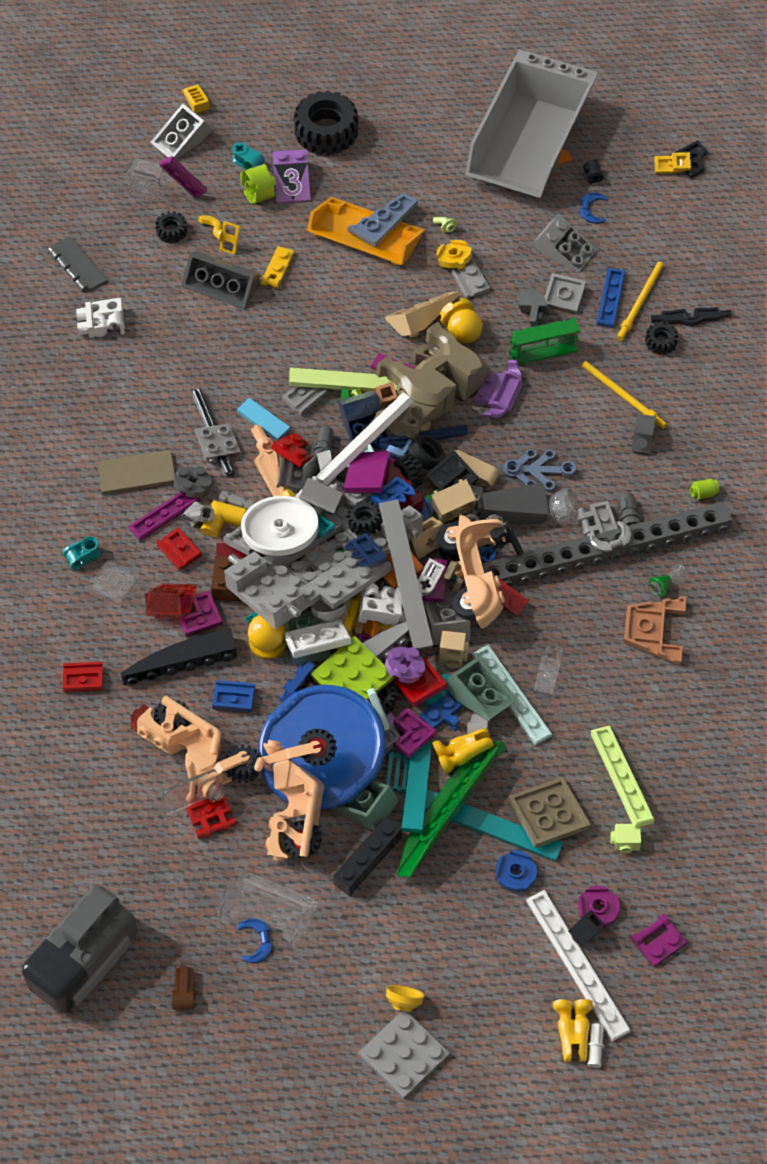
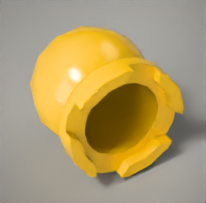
[440,298,483,344]
[248,615,287,660]

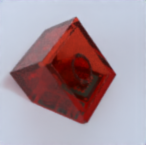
[145,583,197,619]

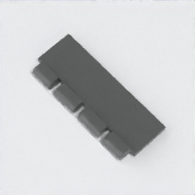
[48,236,107,292]

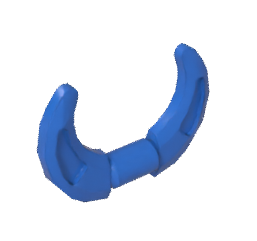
[579,193,608,224]
[237,918,272,963]

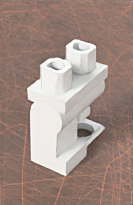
[76,298,125,338]
[359,583,406,627]

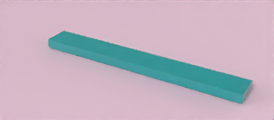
[425,789,563,863]

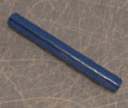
[379,425,468,449]

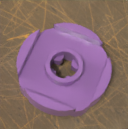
[385,647,425,683]

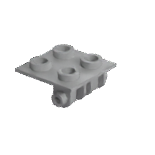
[194,423,241,464]

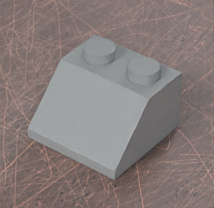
[299,476,343,514]

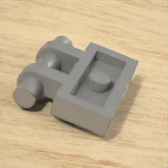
[577,501,618,537]

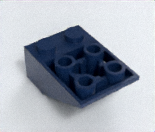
[338,391,388,451]

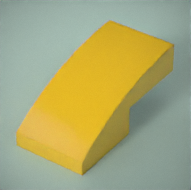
[654,152,691,174]

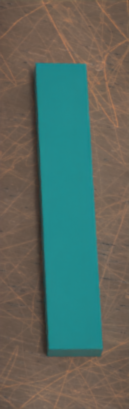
[402,738,433,833]

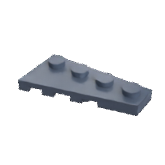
[348,193,418,247]

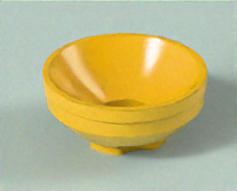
[386,985,425,1012]

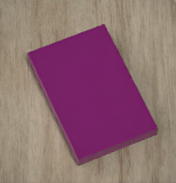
[344,451,390,493]

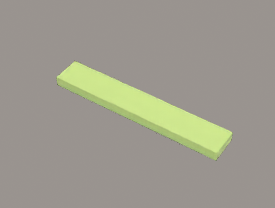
[289,368,398,394]
[591,726,654,828]

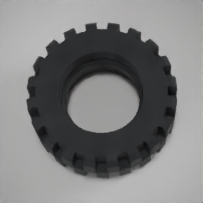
[294,91,358,155]

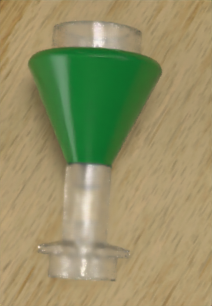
[648,564,686,597]

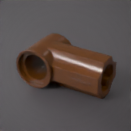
[172,966,195,1010]

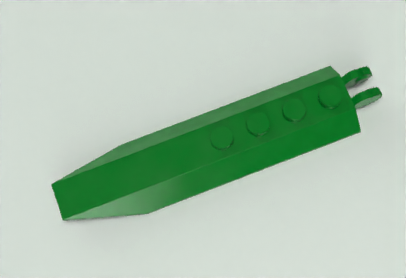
[397,741,506,878]

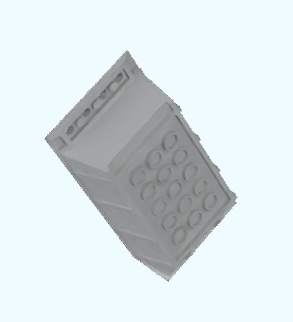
[465,49,598,198]

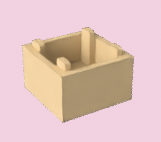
[432,479,476,524]

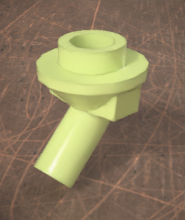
[433,217,457,232]

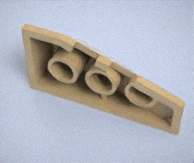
[385,291,460,338]

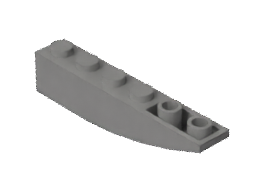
[363,621,411,663]

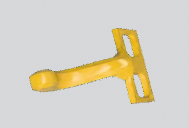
[199,215,240,255]

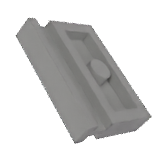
[452,263,490,299]
[282,386,327,416]

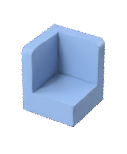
[386,440,412,460]

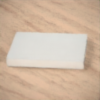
[284,619,351,658]

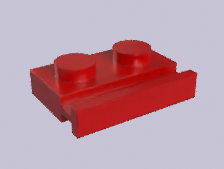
[156,527,201,571]
[63,662,103,692]

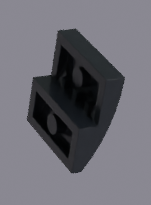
[426,450,479,491]

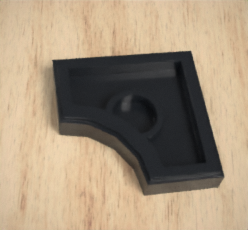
[670,140,708,179]

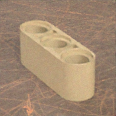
[455,450,500,490]

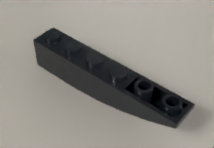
[121,628,237,685]

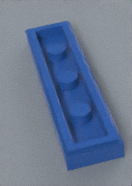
[596,268,625,328]

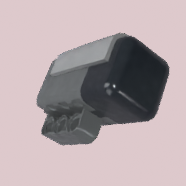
[22,885,138,1013]

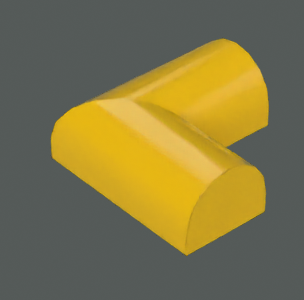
[200,500,248,538]

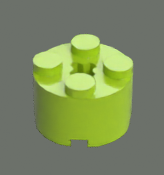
[240,164,276,204]

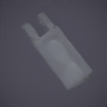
[533,645,563,697]

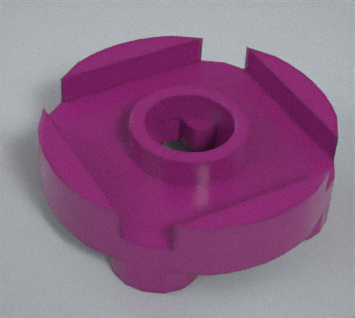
[577,886,620,927]

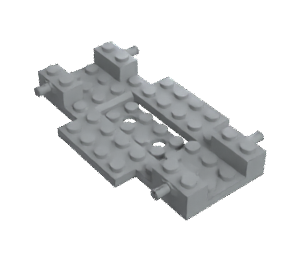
[224,485,423,629]

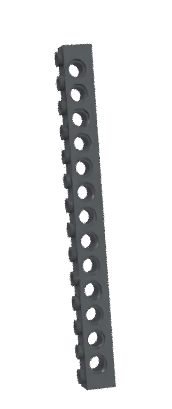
[482,502,732,587]

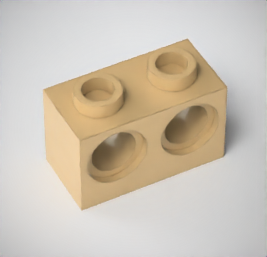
[439,630,469,669]

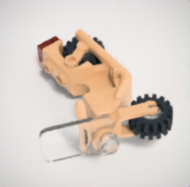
[130,696,260,815]

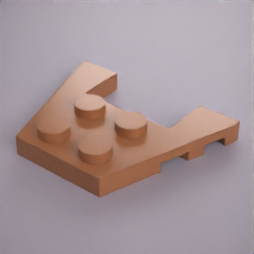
[624,596,686,665]

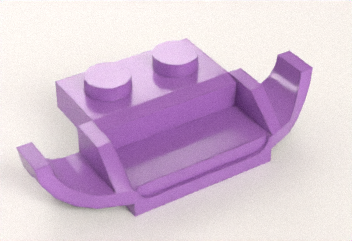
[474,360,523,418]

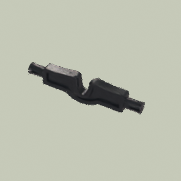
[651,307,731,326]

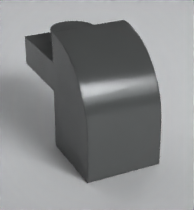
[518,289,549,327]
[631,413,656,454]

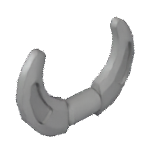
[590,521,631,552]

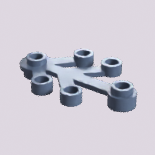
[503,449,576,492]

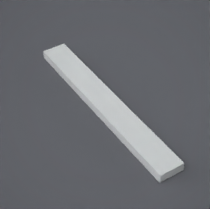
[296,393,414,498]
[526,890,631,1042]

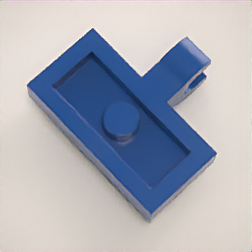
[419,692,462,731]

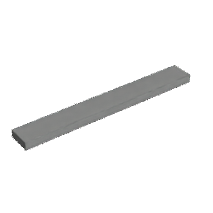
[379,500,433,650]

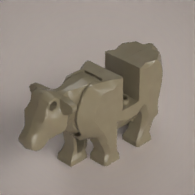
[374,322,490,441]

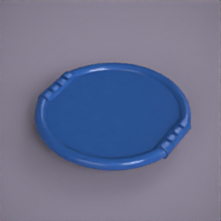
[258,685,386,810]

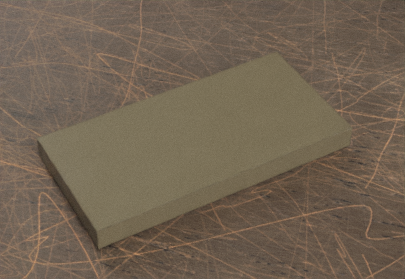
[97,450,175,495]

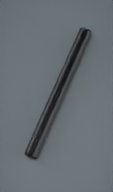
[192,388,235,477]

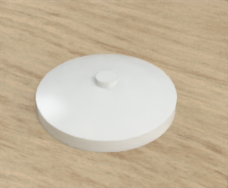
[241,496,319,556]

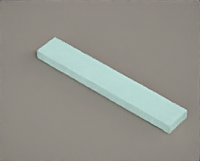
[472,645,552,745]

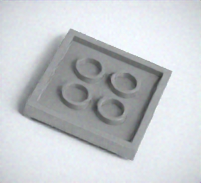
[358,1011,450,1099]

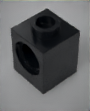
[568,910,606,947]

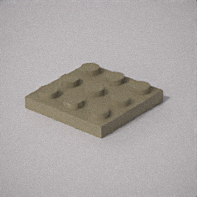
[508,777,591,848]

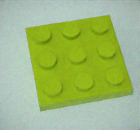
[311,636,395,701]

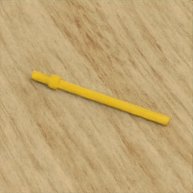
[616,262,664,341]
[582,361,667,429]

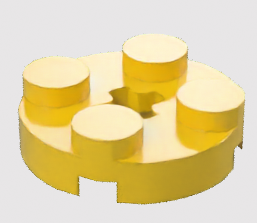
[437,240,472,269]

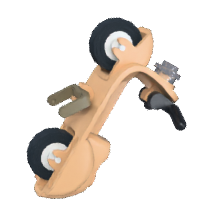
[438,514,523,629]

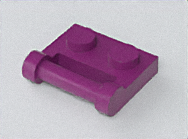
[630,914,687,967]

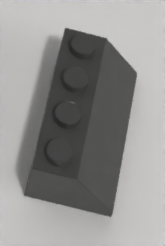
[181,252,261,309]

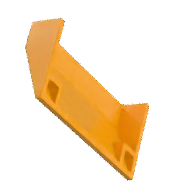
[307,197,425,265]

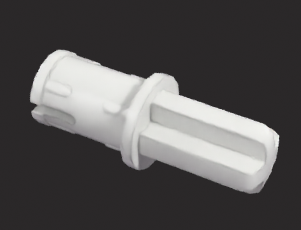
[587,1023,604,1068]

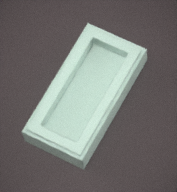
[367,688,389,730]

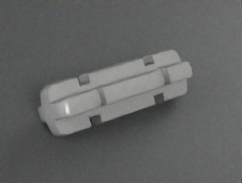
[219,491,255,509]

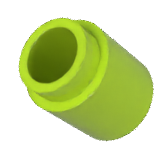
[690,479,719,500]

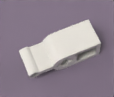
[418,558,445,596]

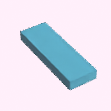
[237,398,290,441]

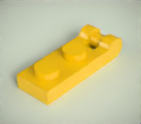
[261,246,294,289]

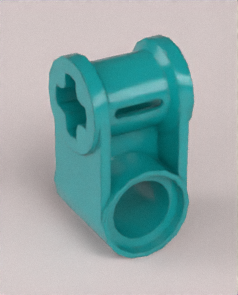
[232,143,265,170]
[62,536,101,570]

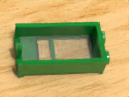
[509,317,580,365]

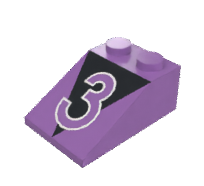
[273,149,311,204]

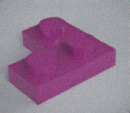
[179,590,222,637]
[393,708,436,759]

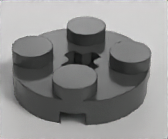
[174,466,212,498]

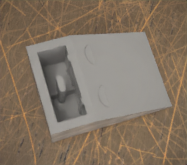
[532,214,597,273]

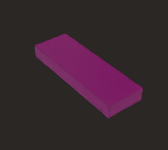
[159,156,208,198]

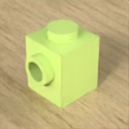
[610,824,641,853]

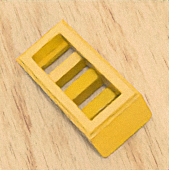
[183,85,210,114]

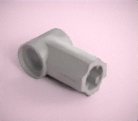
[182,502,214,527]

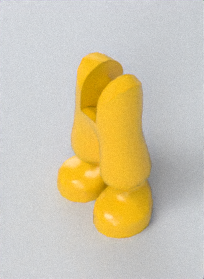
[432,728,494,774]
[553,999,593,1062]

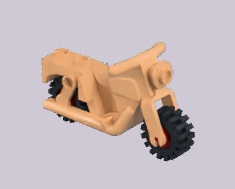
[254,729,337,861]

